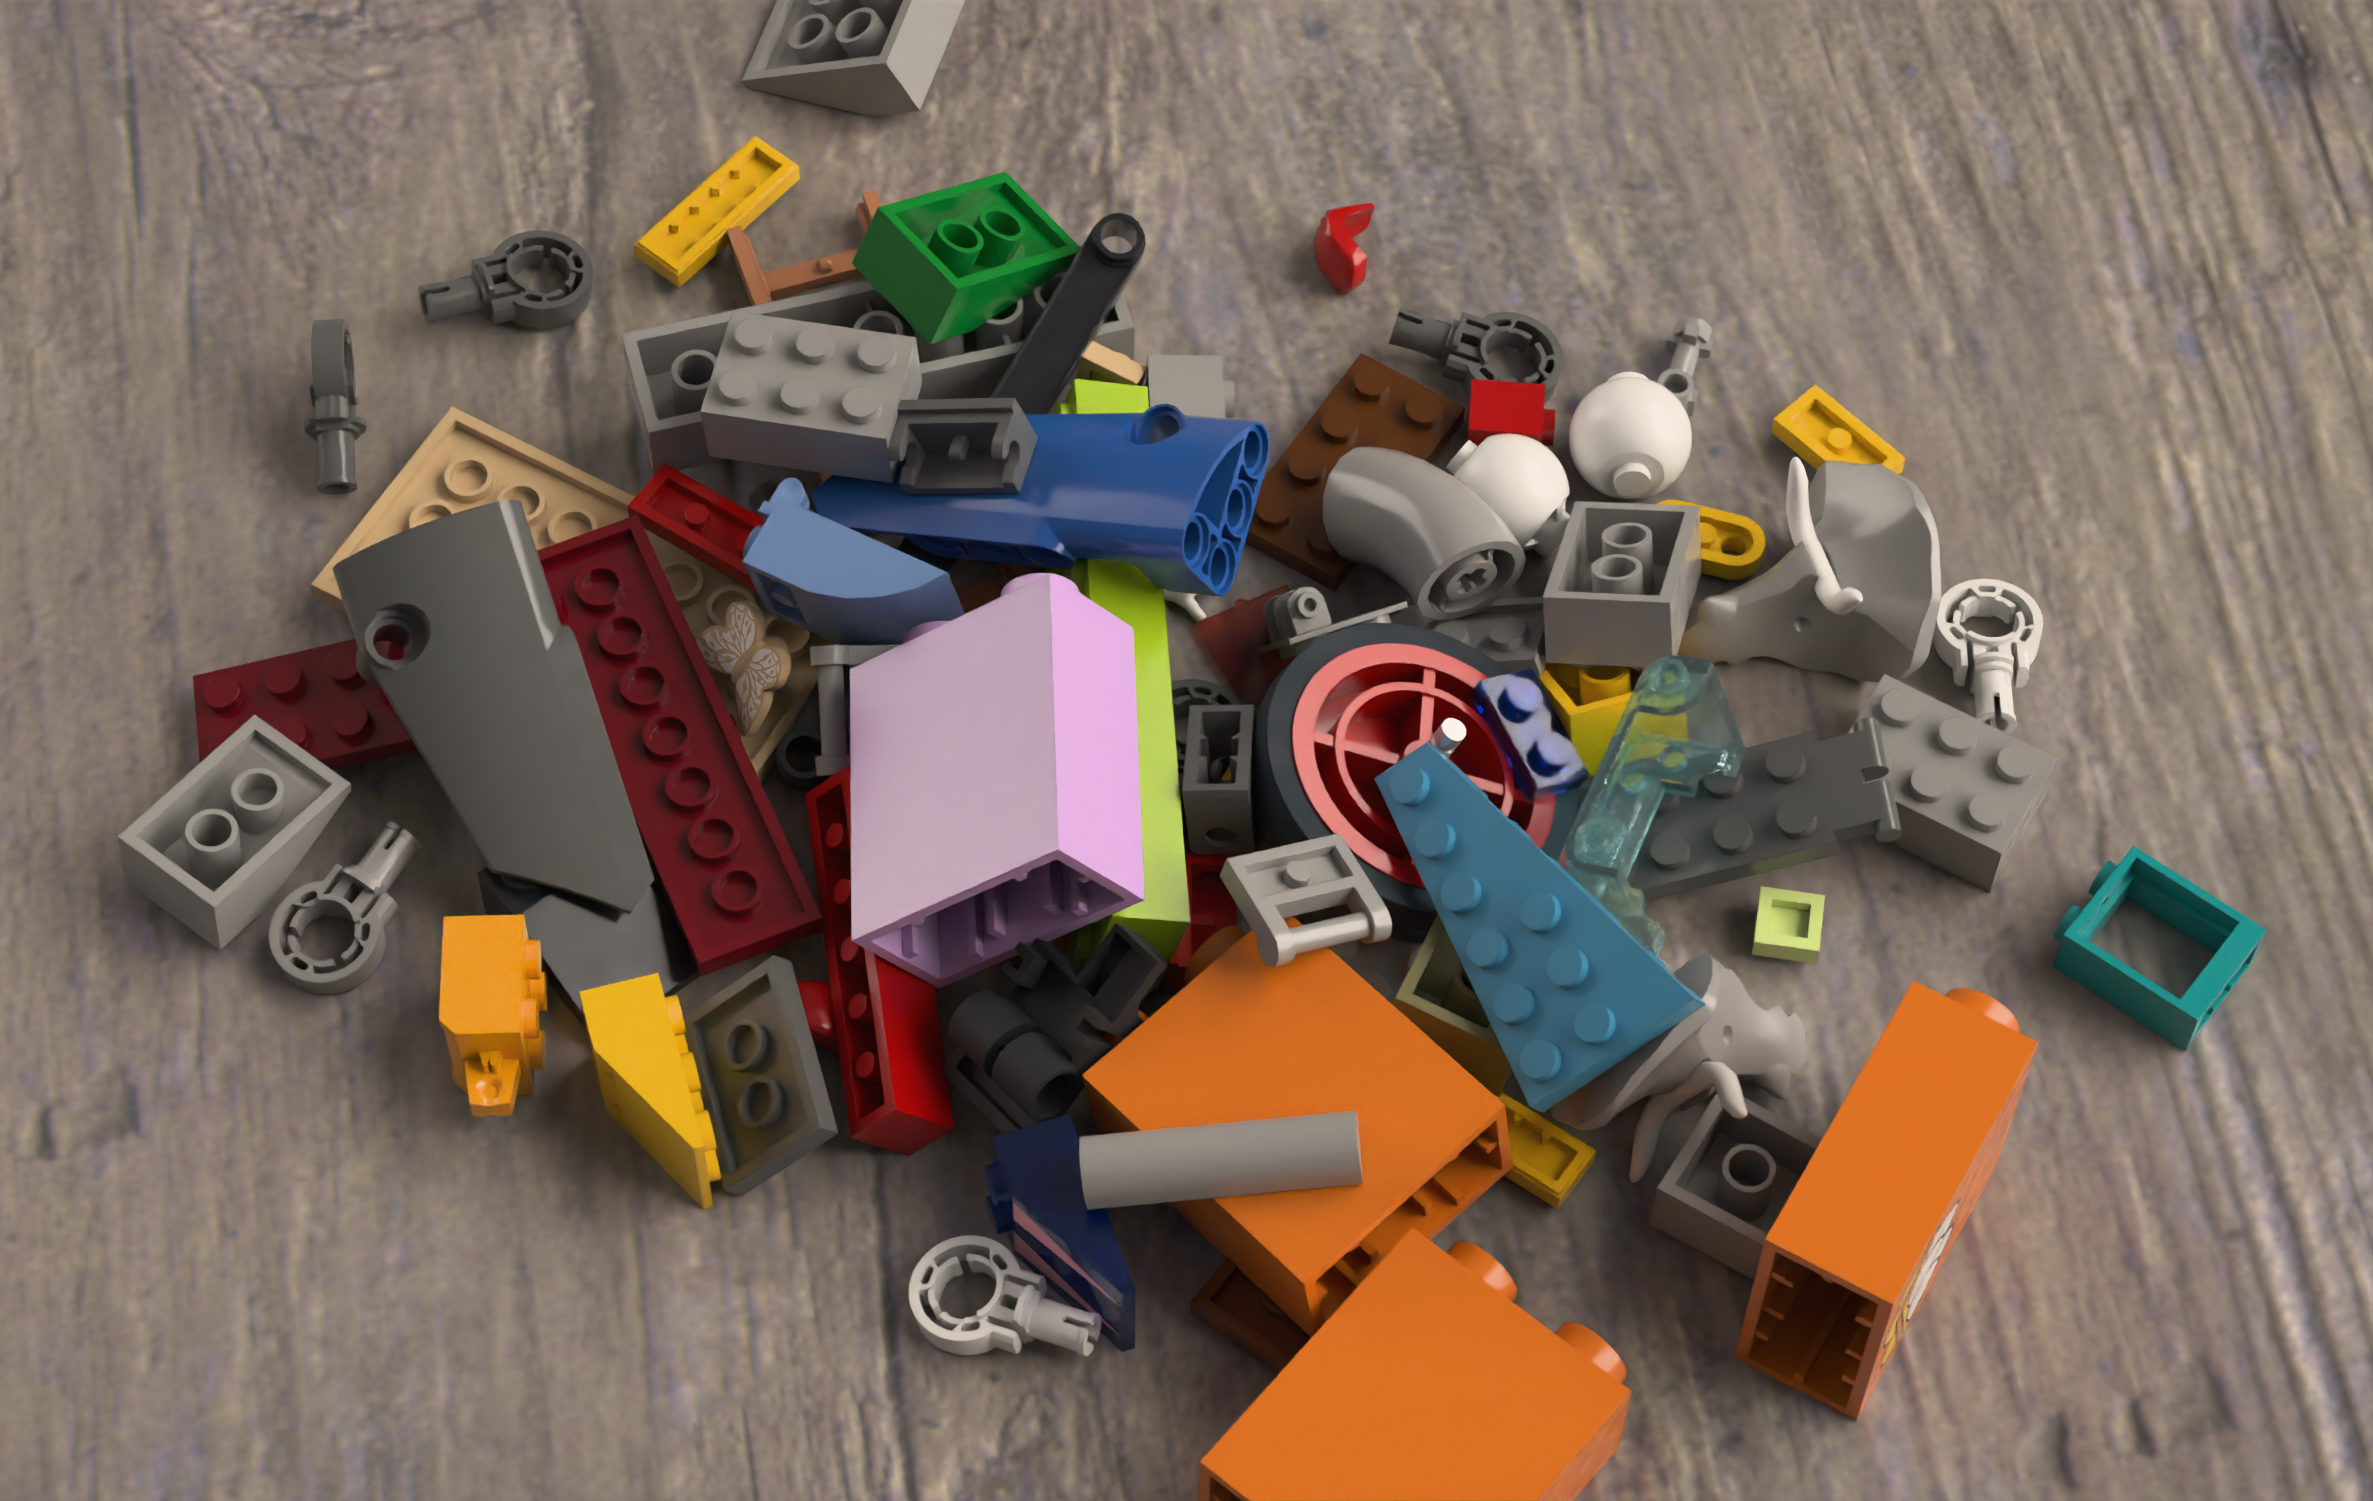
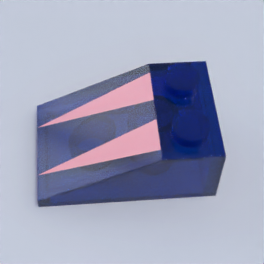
[983,1114,1136,1352]

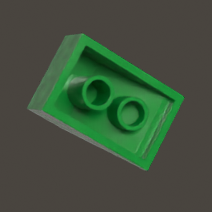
[852,172,1081,344]

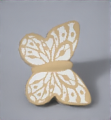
[695,602,791,737]

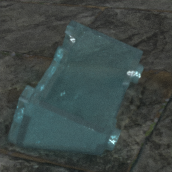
[1557,655,1747,957]

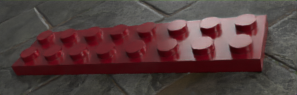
[537,515,824,976]

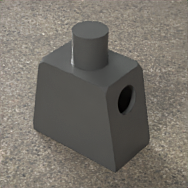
[1182,704,1258,858]

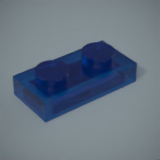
[1470,667,1590,802]

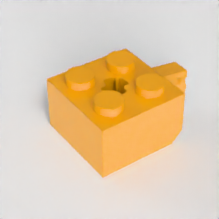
[439,915,548,1117]

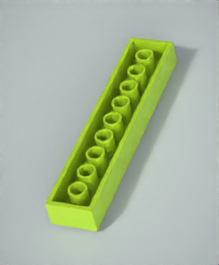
[1044,379,1190,990]

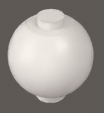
[1569,372,1692,500]
[1446,434,1570,560]

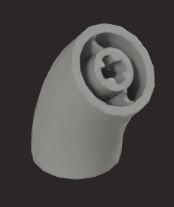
[1323,446,1526,620]

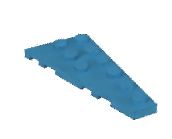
[1374,743,1706,1112]

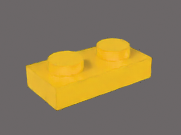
[1771,384,1906,475]

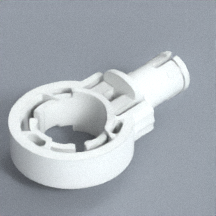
[1932,579,2043,734]
[908,1235,1102,1357]

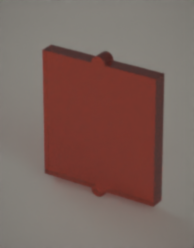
[1195,584,1297,708]

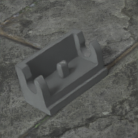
[889,398,1038,495]

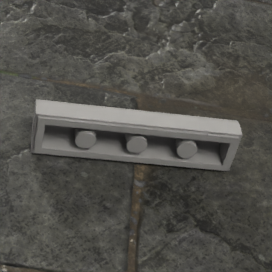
[1079,1110,1363,1210]

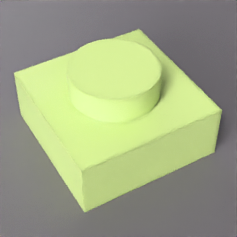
[1751,886,1825,964]

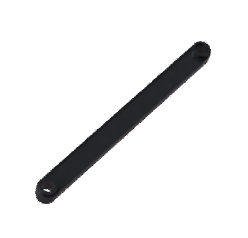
[775,213,1146,791]

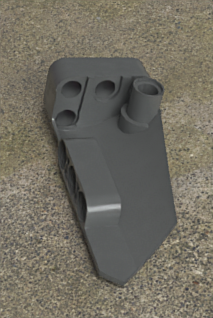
[333,500,654,915]

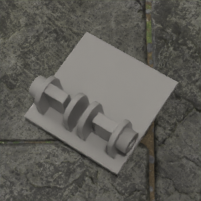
[1257,587,1408,660]

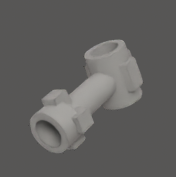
[1654,317,1714,416]

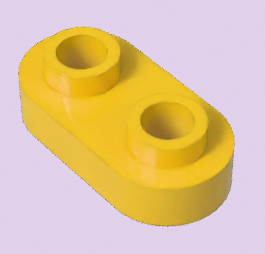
[1656,500,1766,580]

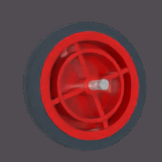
[1252,623,1578,943]

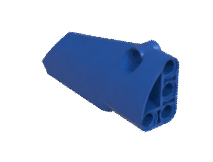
[811,403,1270,597]

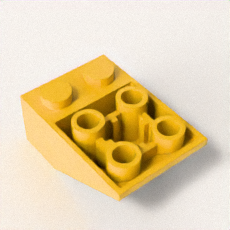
[579,973,721,1209]

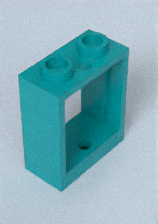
[2053,846,2267,1052]

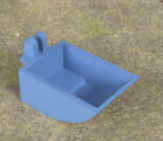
[742,477,965,646]

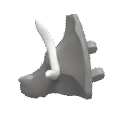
[1677,457,1942,683]
[1549,952,1808,1183]

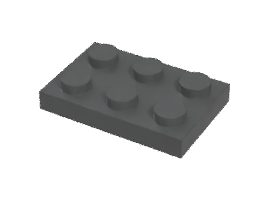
[683,955,838,1196]

